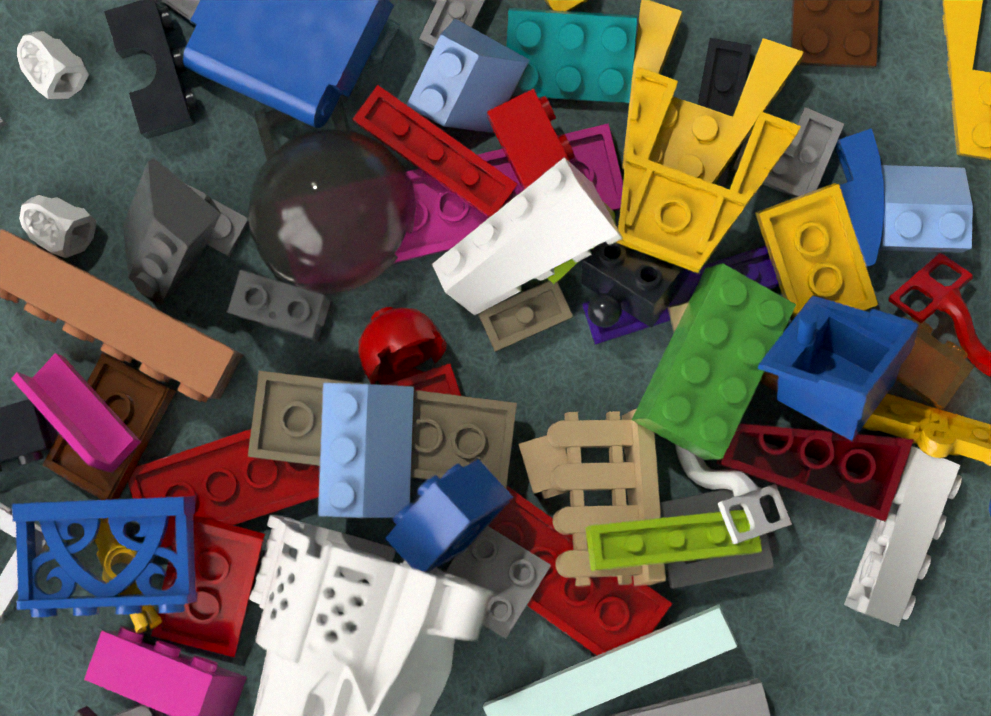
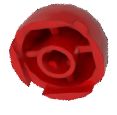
[359,307,446,385]

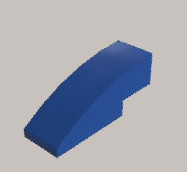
[834,128,884,268]

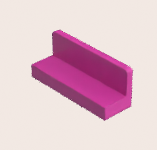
[11,353,141,473]

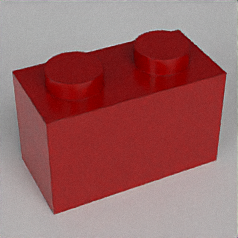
[487,89,575,190]

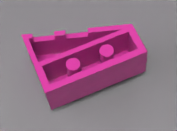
[84,626,247,716]

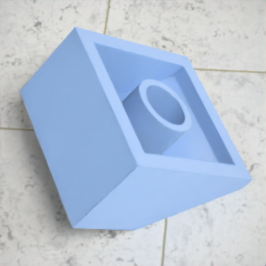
[879,165,973,253]

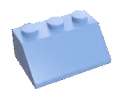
[318,383,414,518]

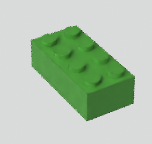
[632,263,796,460]

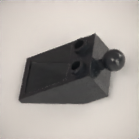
[581,213,691,328]

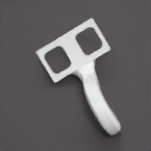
[676,445,792,544]

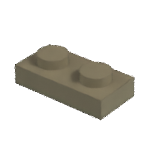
[478,281,573,352]

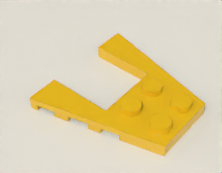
[622,0,804,184]
[942,0,991,160]
[616,67,801,273]

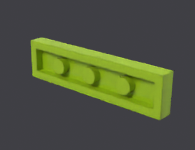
[585,510,762,571]

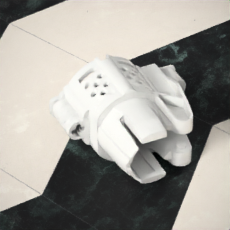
[249,515,494,716]

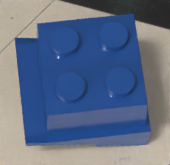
[758,295,919,441]

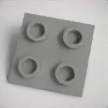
[446,526,551,639]

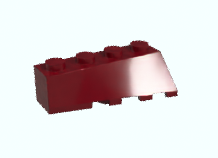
[716,424,914,522]

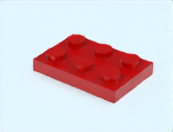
[151,515,265,657]

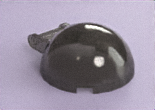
[247,96,416,294]

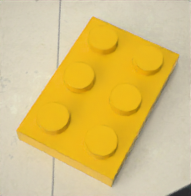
[755,183,878,322]

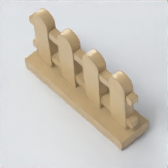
[547,409,665,586]

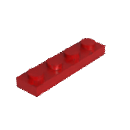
[353,85,518,218]

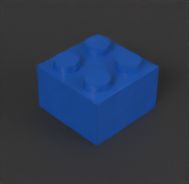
[385,459,514,573]

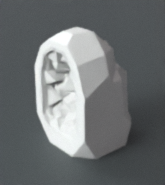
[17,31,89,99]
[19,195,97,258]

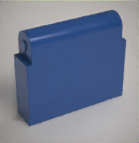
[183,0,394,128]

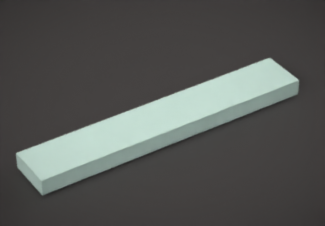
[483,604,737,716]

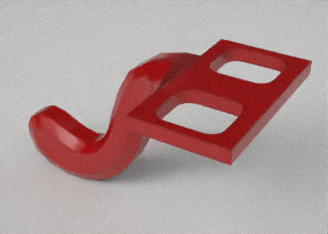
[889,252,991,377]

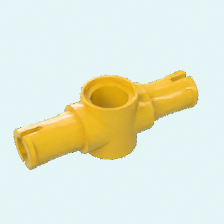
[94,518,162,634]

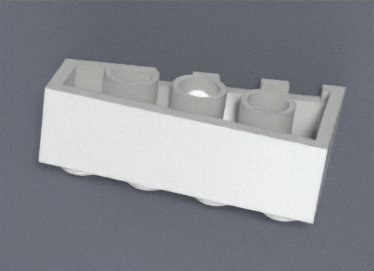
[432,158,623,315]
[844,446,962,627]

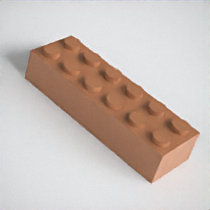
[0,229,244,403]

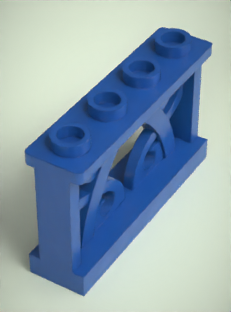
[12,496,197,617]

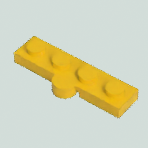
[863,394,991,466]

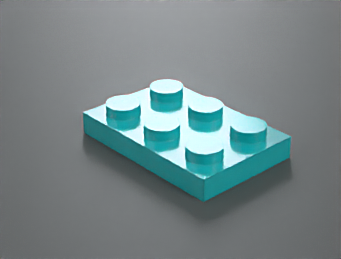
[506,8,637,103]

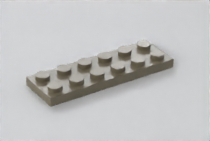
[248,371,517,488]

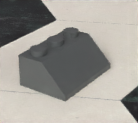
[123,157,221,305]

